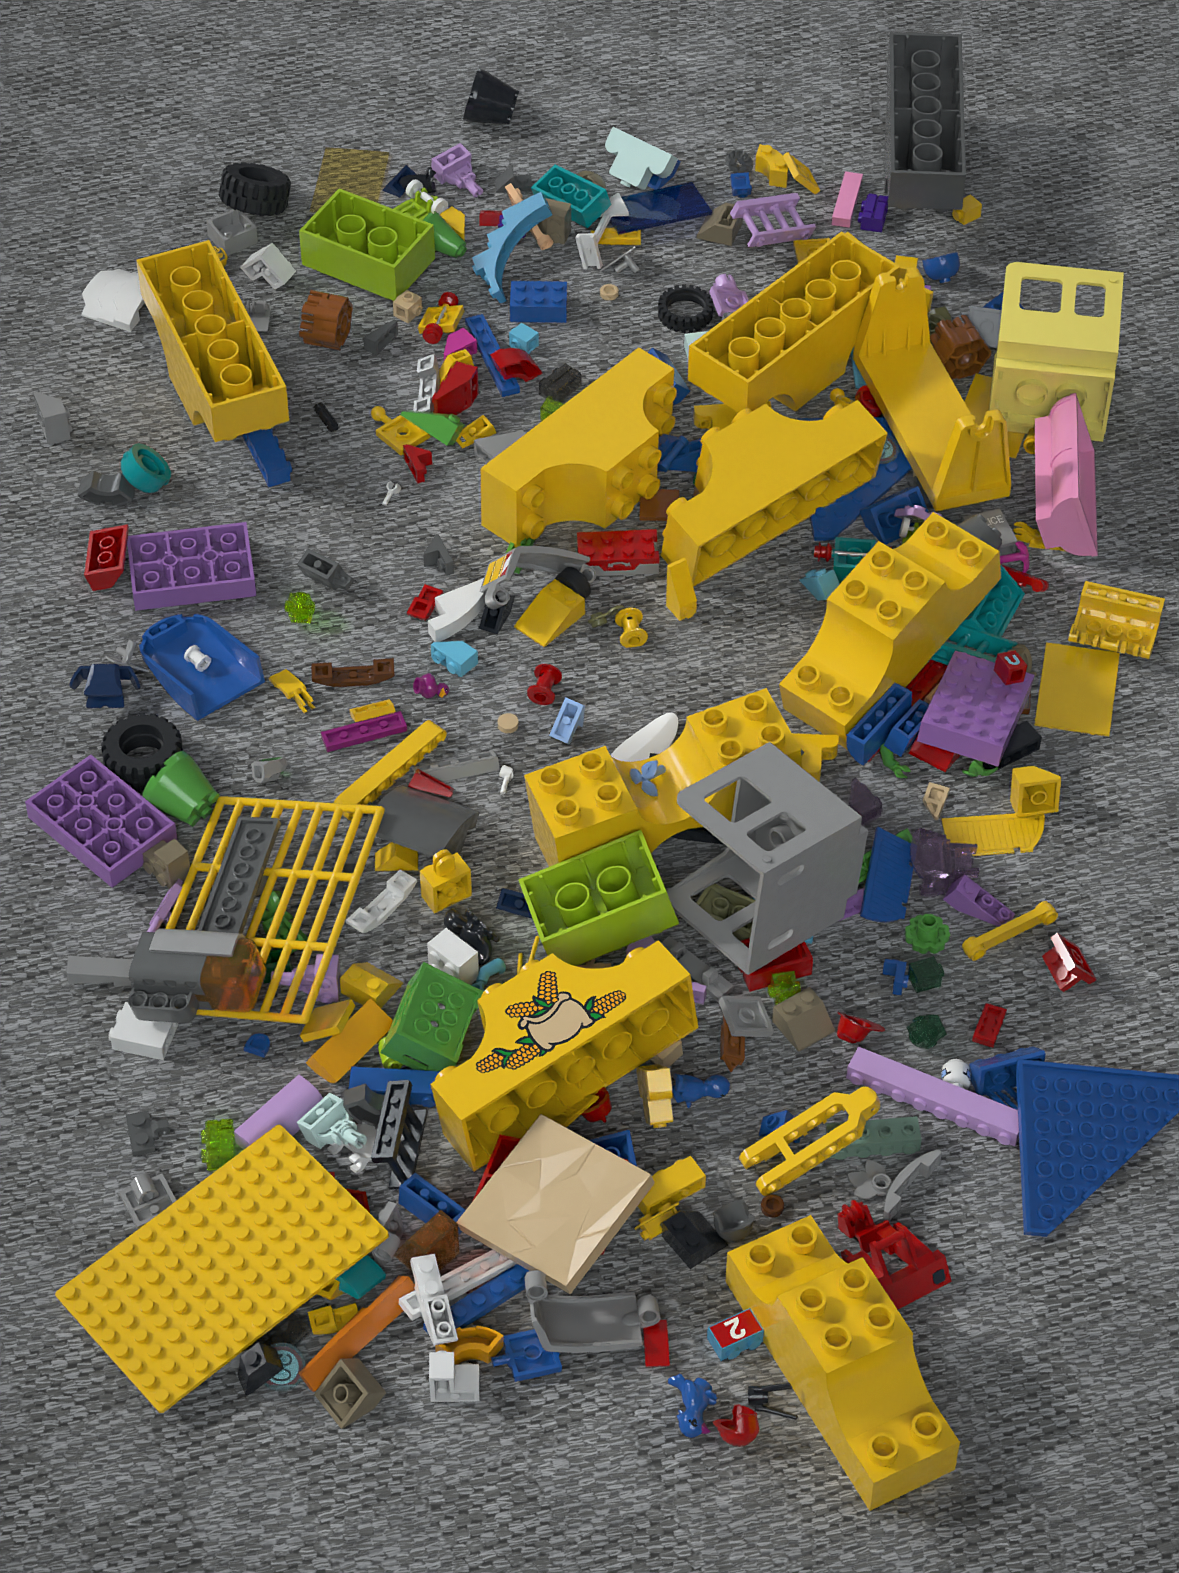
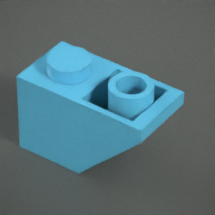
[799,568,840,601]
[431,641,478,677]

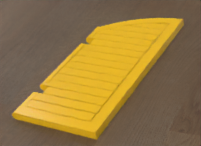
[941,813,1045,858]

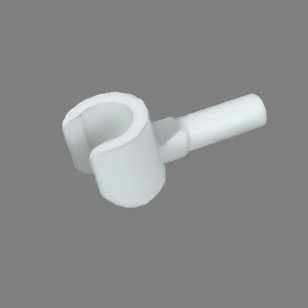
[382,481,401,506]
[499,765,514,794]

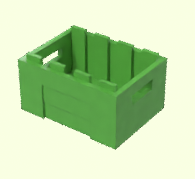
[380,962,484,1071]

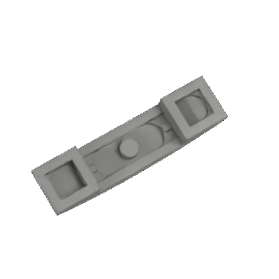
[413,354,440,412]
[883,1149,942,1222]

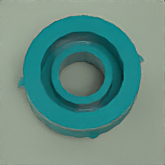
[121,443,171,493]

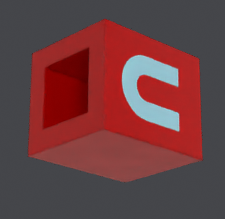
[994,650,1028,685]

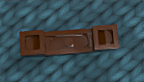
[311,658,395,687]

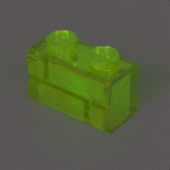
[201,1119,235,1171]

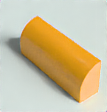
[306,998,393,1083]

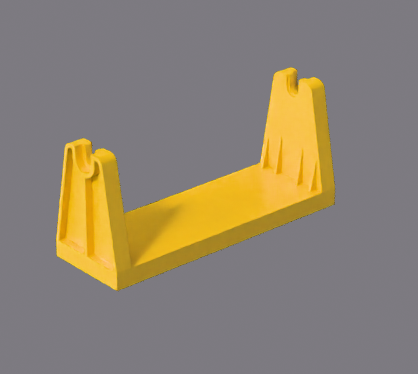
[853,267,1011,511]

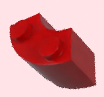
[490,348,543,382]

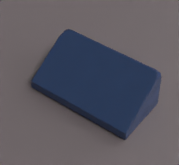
[382,165,417,198]
[496,888,533,919]

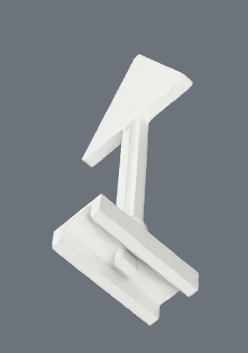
[575,193,629,269]

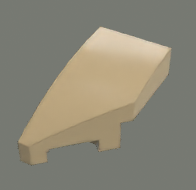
[923,782,950,820]

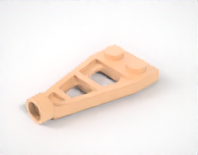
[505,183,553,250]

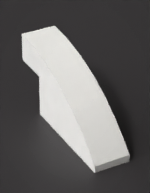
[428,578,487,642]

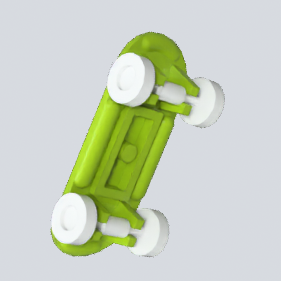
[393,179,448,220]

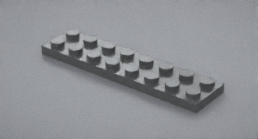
[198,817,281,934]

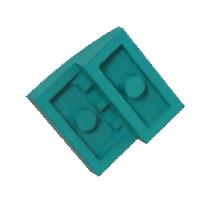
[336,1255,386,1300]

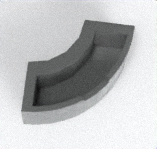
[78,471,135,505]
[343,1084,385,1129]

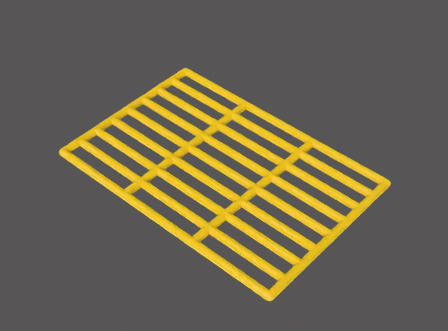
[165,796,385,1024]

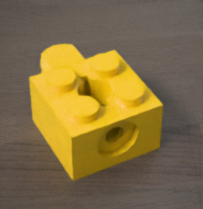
[420,849,472,914]

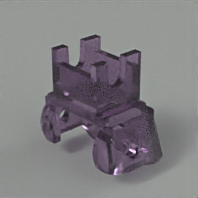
[910,828,980,897]

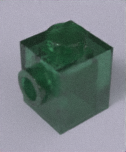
[908,956,944,993]

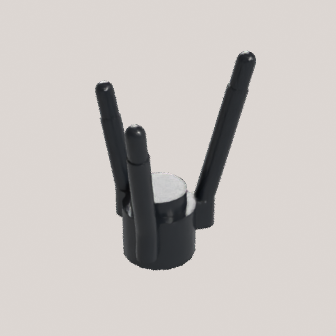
[748,1383,798,1420]

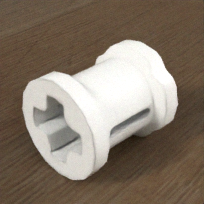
[184,645,211,672]

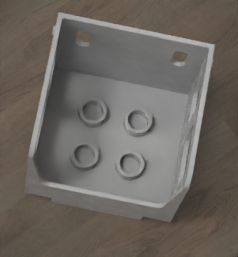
[667,742,868,975]

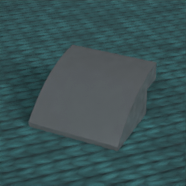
[361,785,480,857]

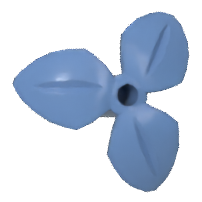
[630,760,666,796]

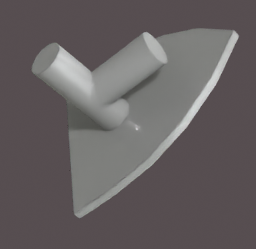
[600,246,640,274]
[105,640,150,672]

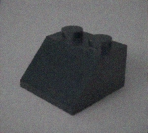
[662,1211,728,1269]

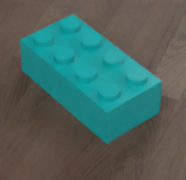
[531,164,612,228]

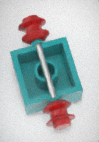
[814,537,892,583]

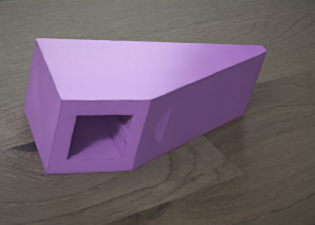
[943,874,1015,927]

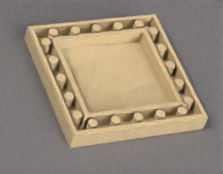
[456,1114,655,1294]

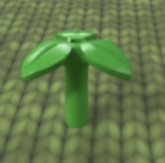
[962,759,999,777]
[261,890,293,921]

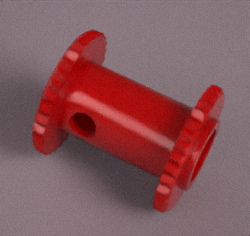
[527,664,562,705]

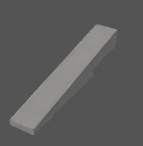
[67,956,133,986]

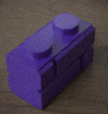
[858,194,888,233]

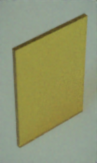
[310,147,389,212]

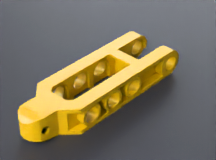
[739,1086,881,1196]

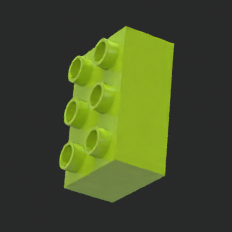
[299,188,435,301]
[518,830,679,966]

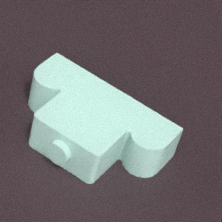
[605,127,678,190]

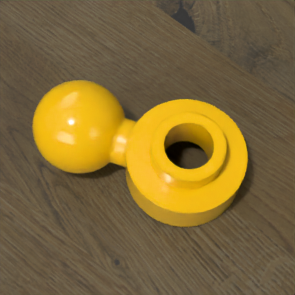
[830,388,854,408]

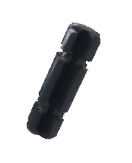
[314,402,339,432]

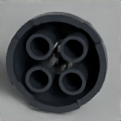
[463,68,519,125]

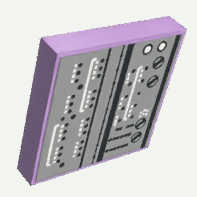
[894,505,942,526]

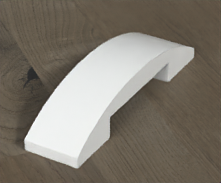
[346,870,417,933]

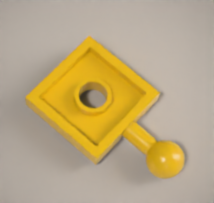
[371,406,430,456]

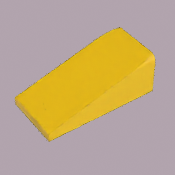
[456,415,496,449]

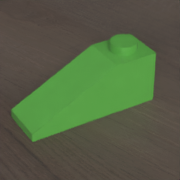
[400,410,465,446]

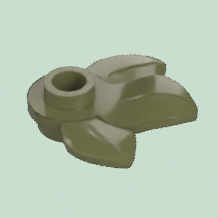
[588,605,624,628]

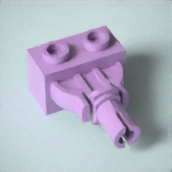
[431,143,483,197]
[271,954,341,1004]

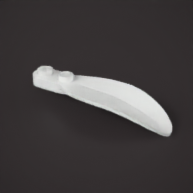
[611,713,678,762]

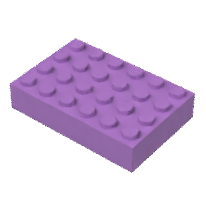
[127,522,256,611]
[917,651,1035,766]
[25,755,177,888]

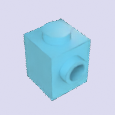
[509,323,539,354]

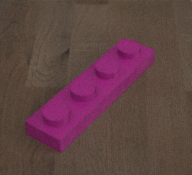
[321,711,407,752]

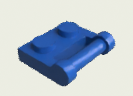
[657,434,689,472]

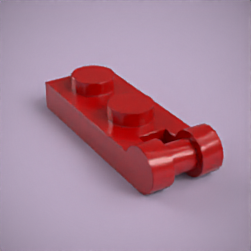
[1000,564,1049,592]

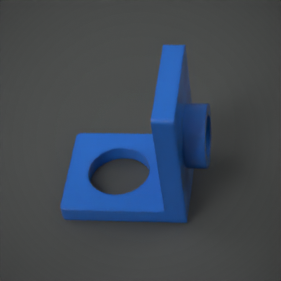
[759,1110,801,1143]

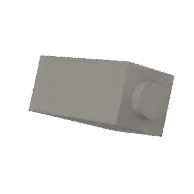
[474,430,526,464]

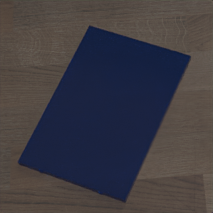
[610,182,712,235]

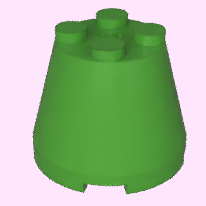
[142,751,220,827]

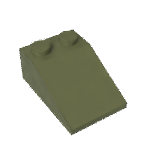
[696,883,756,941]

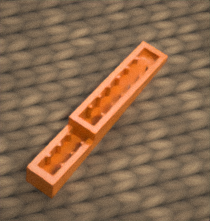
[298,1276,415,1392]

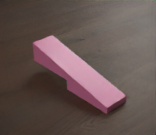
[832,171,863,228]

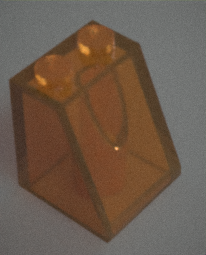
[394,1210,459,1272]

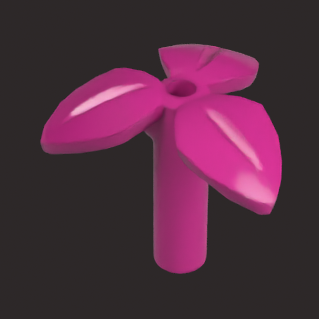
[1000,541,1030,573]

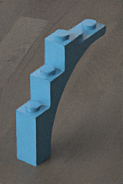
[472,192,552,303]

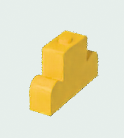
[636,1064,673,1128]

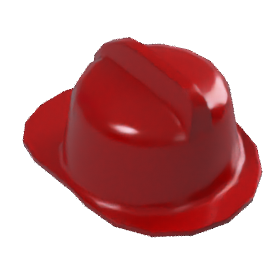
[837,1011,885,1043]
[581,1087,612,1123]

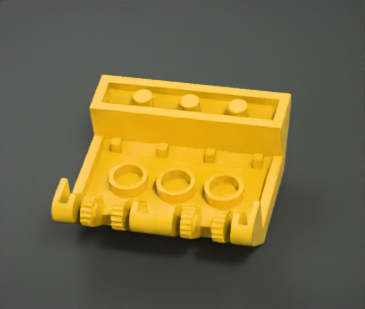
[1068,581,1165,659]

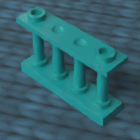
[931,624,1018,665]

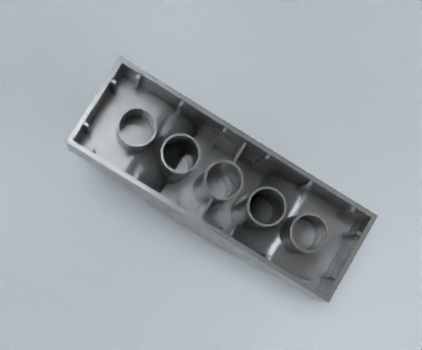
[884,32,966,212]

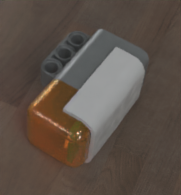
[128,929,266,1023]

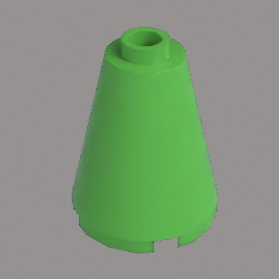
[423,211,467,258]

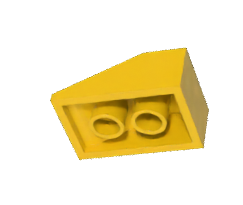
[514,579,585,647]

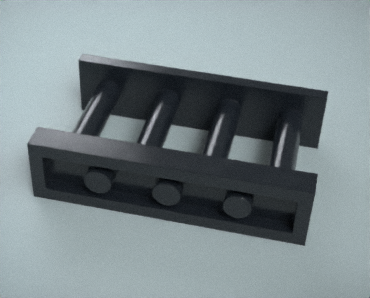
[371,1080,428,1190]

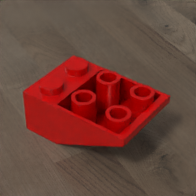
[432,361,479,415]

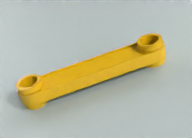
[962,901,1058,961]

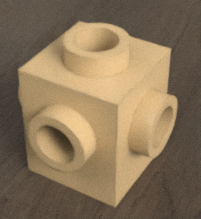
[393,290,423,323]

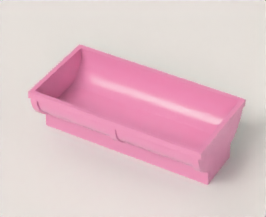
[1035,393,1098,557]

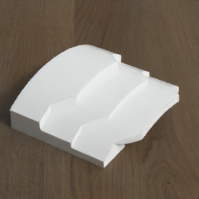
[81,269,145,332]

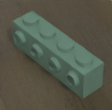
[825,1116,922,1160]

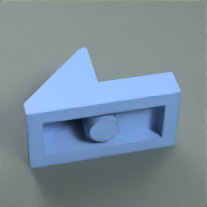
[549,697,585,744]

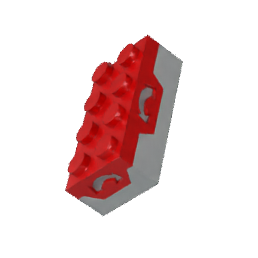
[577,529,659,576]

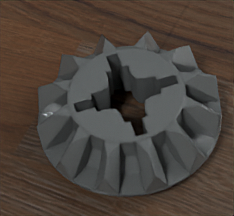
[725,150,754,173]

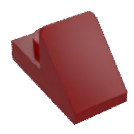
[403,444,432,484]

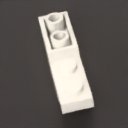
[410,1254,458,1345]

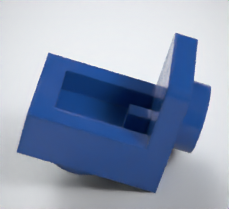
[730,172,752,198]
[883,959,909,995]

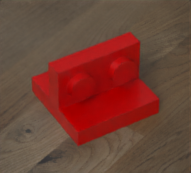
[1042,933,1097,992]

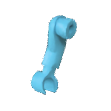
[472,958,506,991]

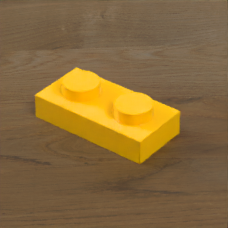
[349,699,395,722]

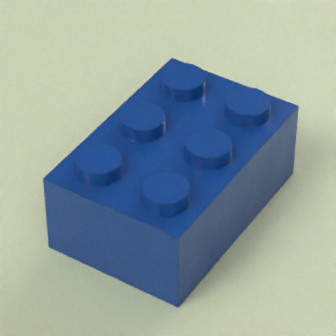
[510,281,567,323]

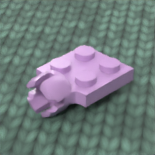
[709,274,749,317]

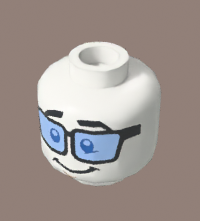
[941,1059,971,1090]

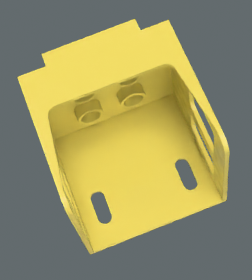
[989,262,1124,442]

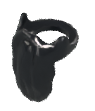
[400,167,437,193]

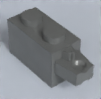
[297,549,354,591]

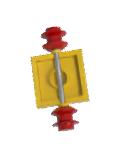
[418,292,465,344]

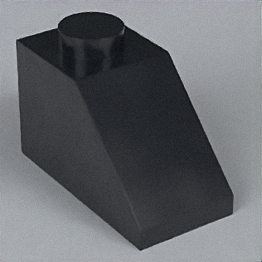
[479,594,515,634]
[238,1342,284,1395]

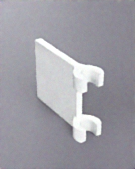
[327,1122,404,1174]

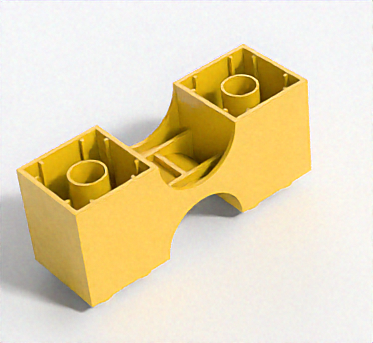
[524,688,802,867]

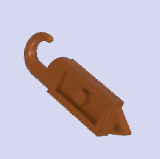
[720,1015,745,1072]

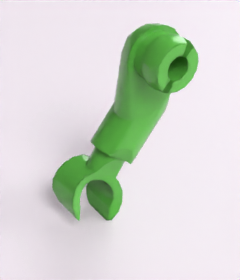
[880,743,911,778]

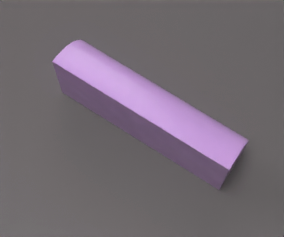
[234,1075,323,1149]

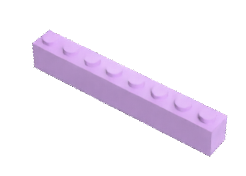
[846,1047,1019,1146]

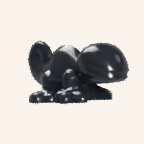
[444,908,500,966]

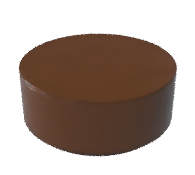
[761,1194,784,1218]

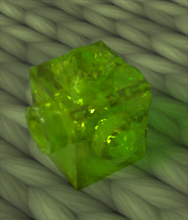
[284,592,315,623]
[768,971,801,1006]

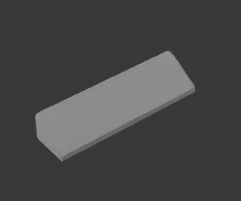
[412,750,500,782]

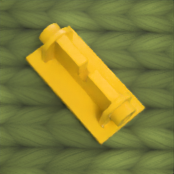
[634,1202,680,1241]

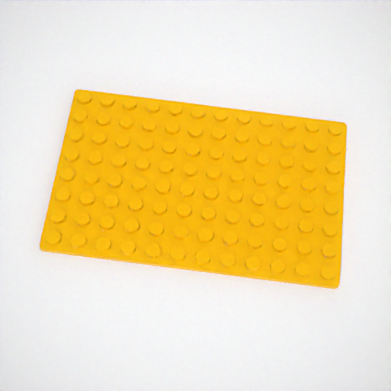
[55,1125,389,1413]

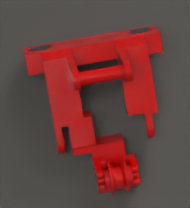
[837,1200,952,1310]

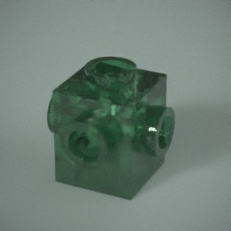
[906,1014,947,1049]

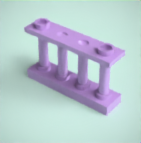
[730,193,816,247]

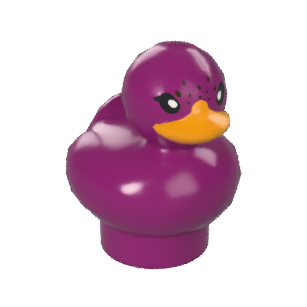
[413,673,449,699]

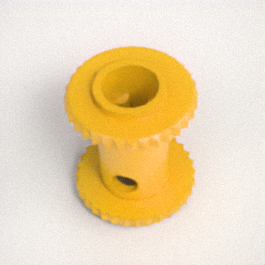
[615,607,648,648]

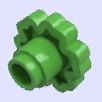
[905,914,950,954]

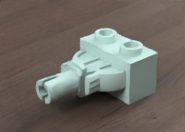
[297,1093,367,1149]

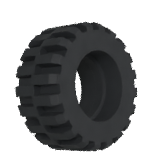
[219,162,291,216]
[101,713,183,793]

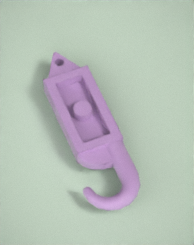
[147,878,183,932]

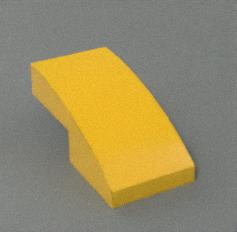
[308,1303,358,1335]

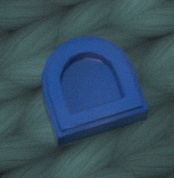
[244,1033,270,1058]

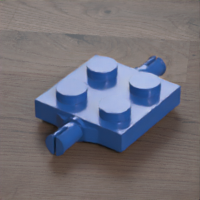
[491,1329,562,1382]

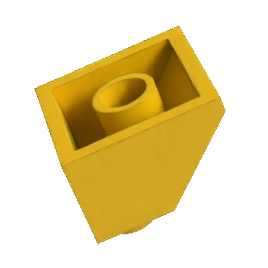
[1010,766,1061,817]
[340,962,403,1008]

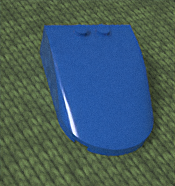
[139,614,265,721]

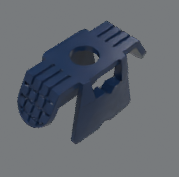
[70,664,141,708]

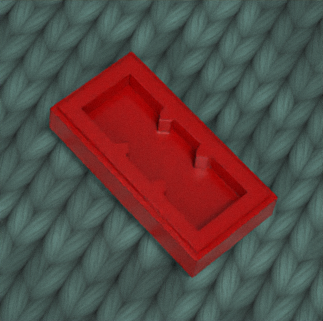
[972,1003,1007,1048]

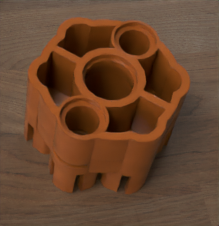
[299,290,353,351]
[930,315,991,381]

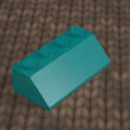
[961,565,1025,637]

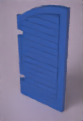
[860,827,917,922]

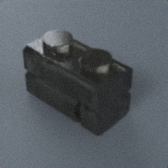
[539,363,582,405]

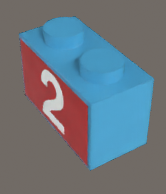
[707,1308,764,1361]

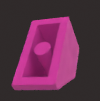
[444,328,477,361]

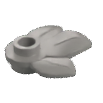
[848,1159,892,1199]

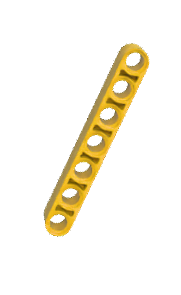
[334,720,447,821]

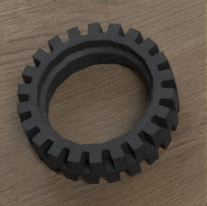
[658,284,713,333]

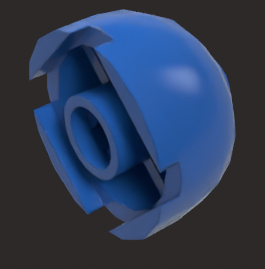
[922,252,960,283]

